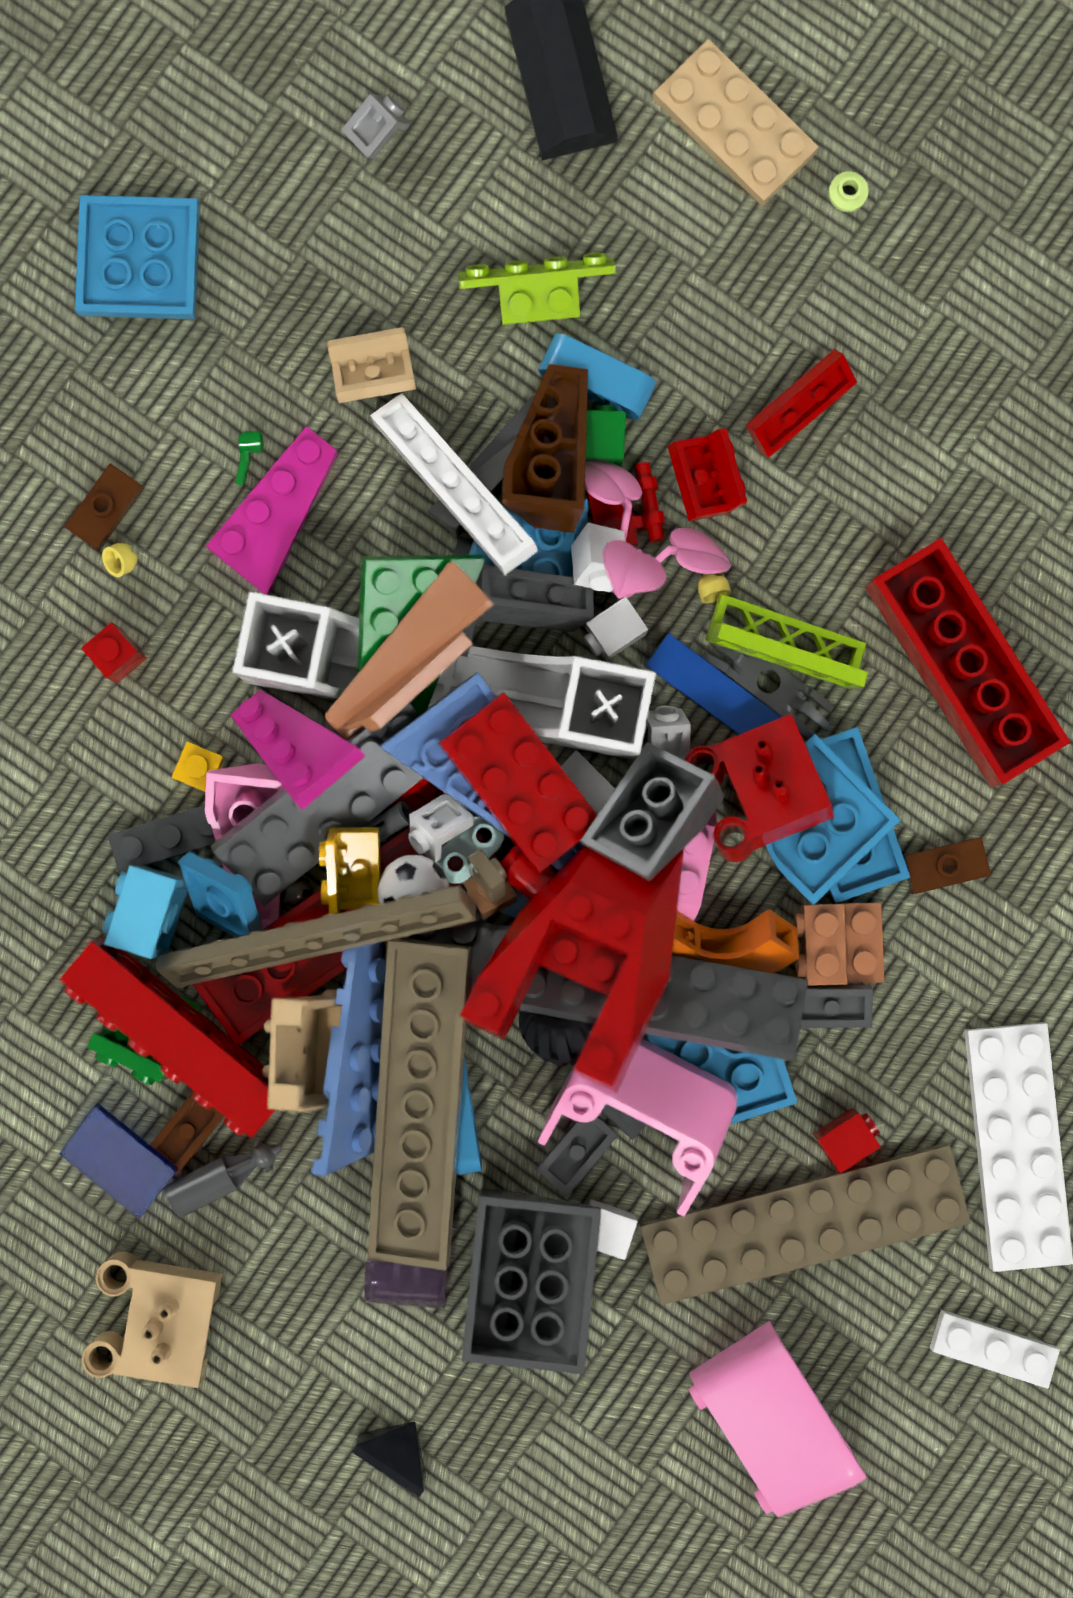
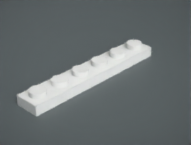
[370,393,538,575]

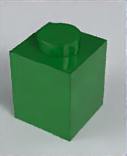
[585,405,626,467]

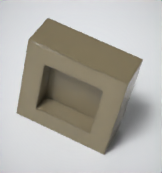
[467,849,507,904]

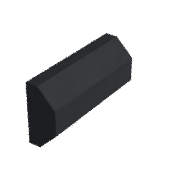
[505,0,618,161]

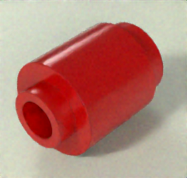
[500,845,557,901]

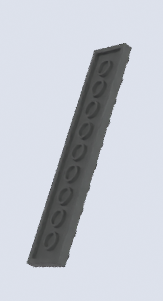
[409,921,808,1061]

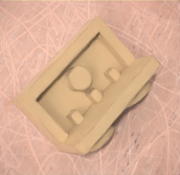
[327,327,416,403]

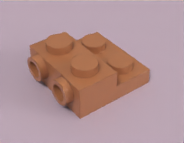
[794,902,884,986]

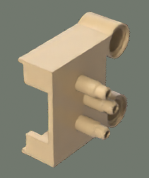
[262,989,342,1112]
[82,1252,223,1388]

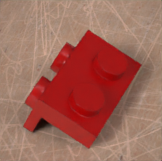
[667,428,747,521]

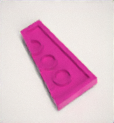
[206,426,338,596]
[230,690,365,810]

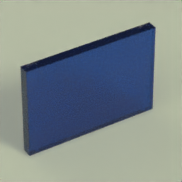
[59,1103,179,1219]

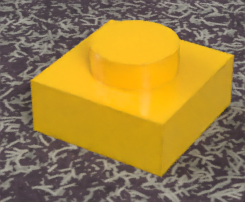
[171,742,226,792]

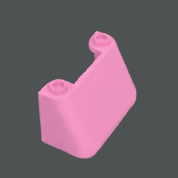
[688,1321,867,1518]

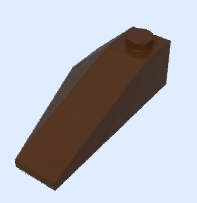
[502,364,588,533]

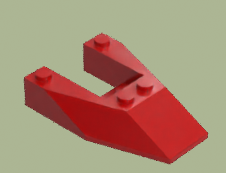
[460,845,684,1094]

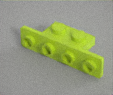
[458,253,616,325]

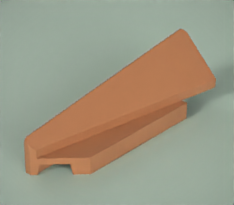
[325,562,494,740]

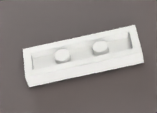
[929,1309,1060,1389]

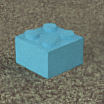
[103,865,188,959]

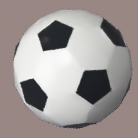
[377,855,449,904]

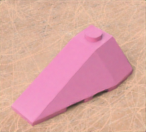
[205,764,283,929]

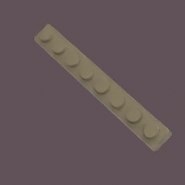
[156,886,476,988]

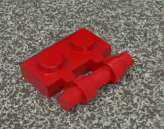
[587,462,666,547]

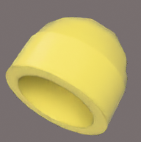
[102,542,138,577]
[698,573,732,603]

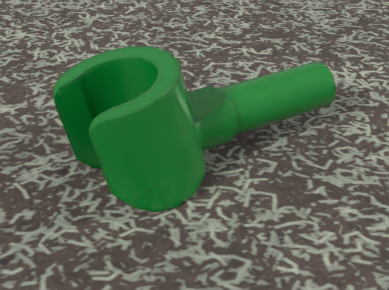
[235,431,264,486]

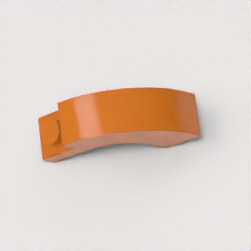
[672,909,799,973]

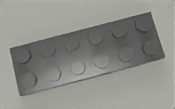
[211,702,423,906]

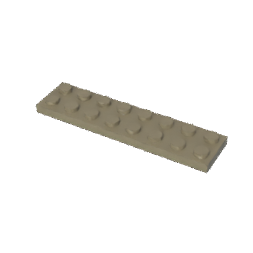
[367,938,472,1270]
[640,1143,971,1305]

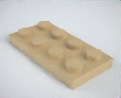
[653,39,819,206]

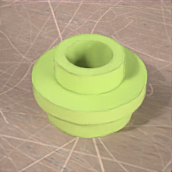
[829,171,869,212]

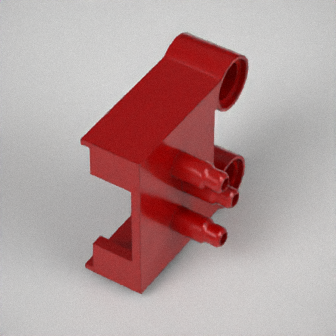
[684,714,834,863]

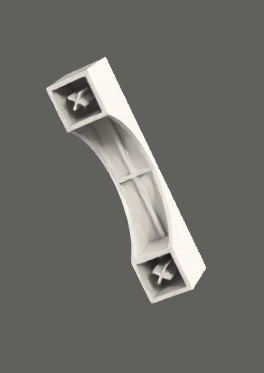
[232,592,656,760]

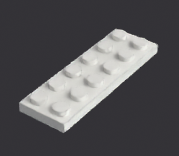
[964,1022,1073,1272]

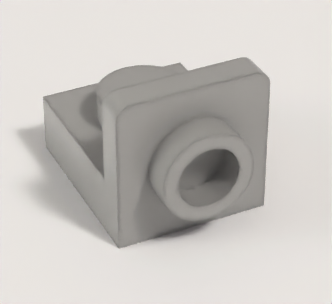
[341,93,411,159]

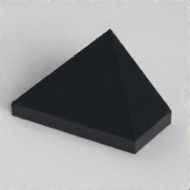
[352,1421,426,1498]

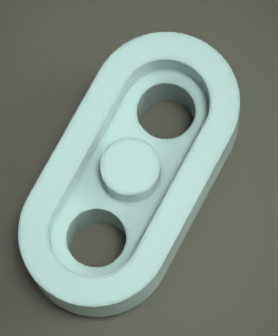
[436,815,504,884]

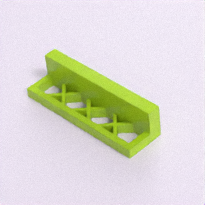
[705,594,868,689]

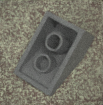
[580,742,724,881]

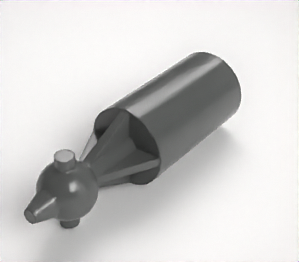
[165,1140,283,1218]

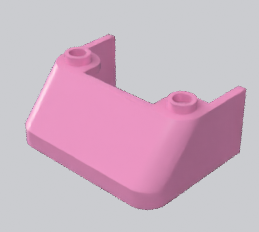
[538,1039,738,1217]

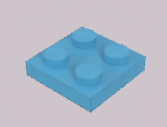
[178,851,263,938]

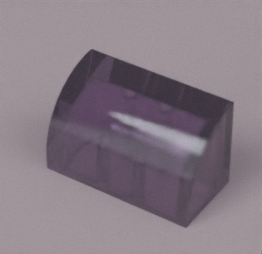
[364,1259,448,1309]

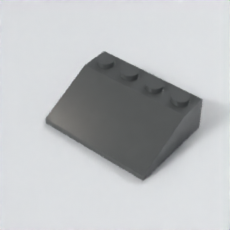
[462,1188,601,1375]

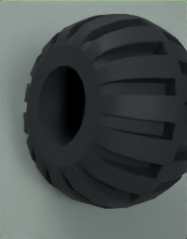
[519,1010,595,1066]

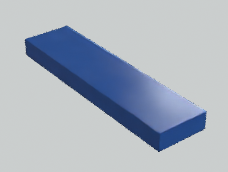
[645,633,781,735]

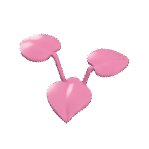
[585,460,732,599]

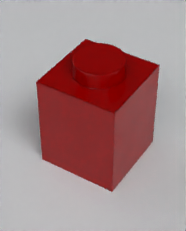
[81,622,147,684]
[813,1108,881,1174]

